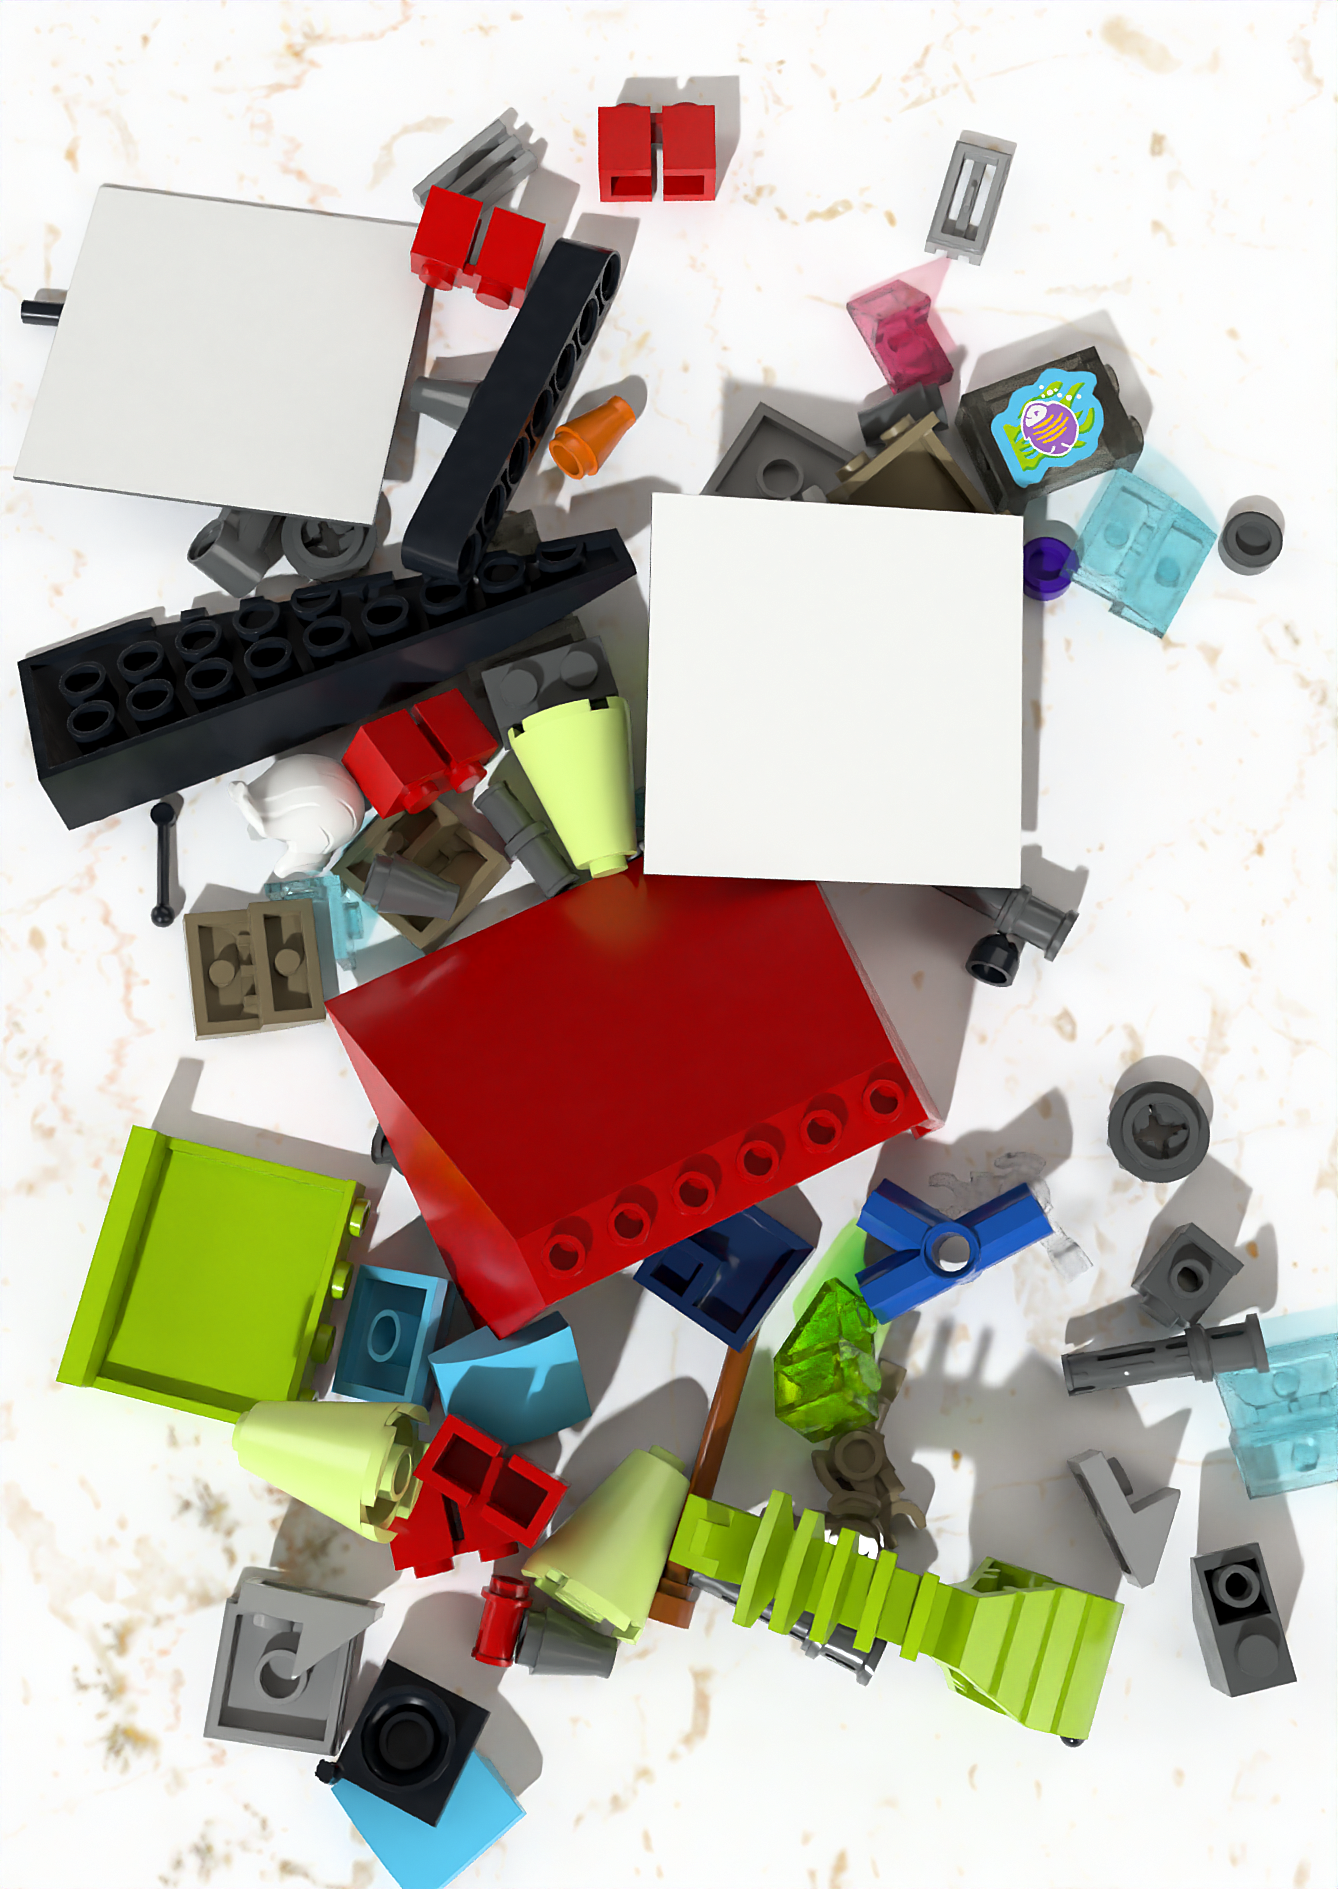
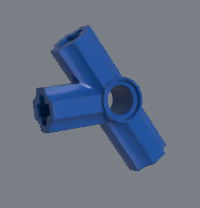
[854,1178,1055,1325]

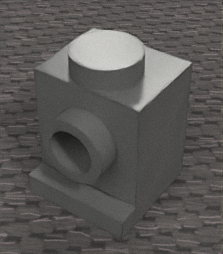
[1131,1222,1244,1329]

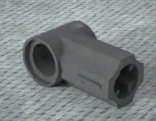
[187,508,283,598]

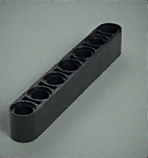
[401,237,621,585]

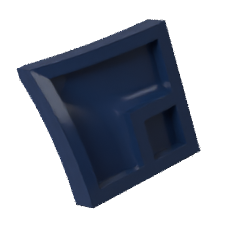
[632,1205,816,1354]

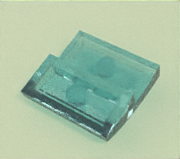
[1059,467,1218,639]
[1214,1333,1338,1500]

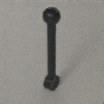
[150,802,177,928]

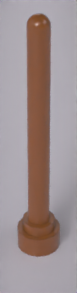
[648,1328,760,1629]

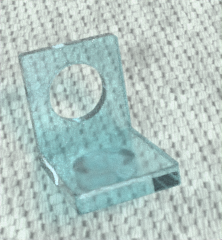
[264,875,364,971]

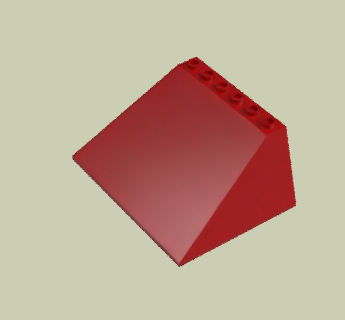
[323,857,946,1341]

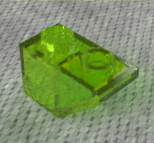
[773,1277,881,1444]

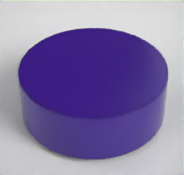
[1023,537,1077,601]

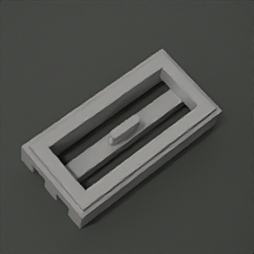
[412,119,538,215]
[924,140,1012,266]

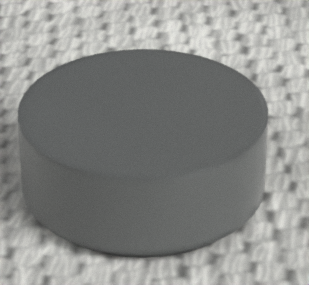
[1218,511,1283,576]

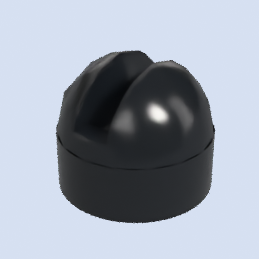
[965,934,1020,987]

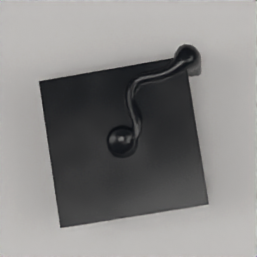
[315,1659,491,1828]

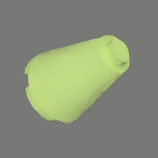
[508,696,637,878]
[232,1401,430,1544]
[521,1445,690,1645]

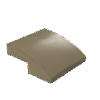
[330,799,512,956]
[182,898,326,1041]

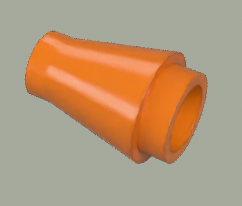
[549,395,636,480]

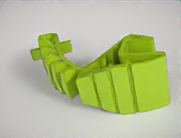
[668,1489,1125,1740]

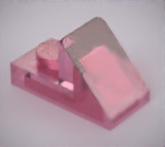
[846,279,954,395]

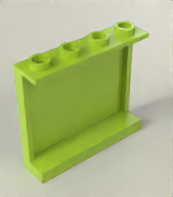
[56,1125,371,1425]

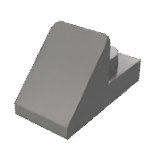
[1067,1449,1181,1589]
[236,1577,385,1680]

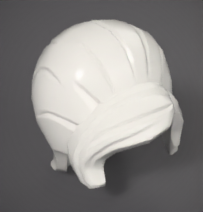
[227,754,365,878]

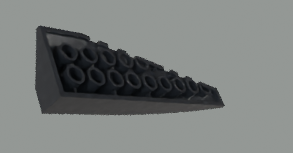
[17,528,637,831]

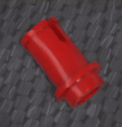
[471,1574,533,1667]

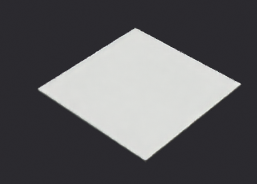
[13,186,427,528]
[643,492,1023,889]

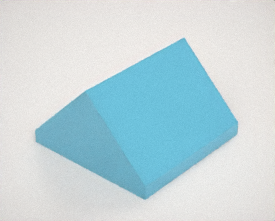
[331,1264,457,1412]

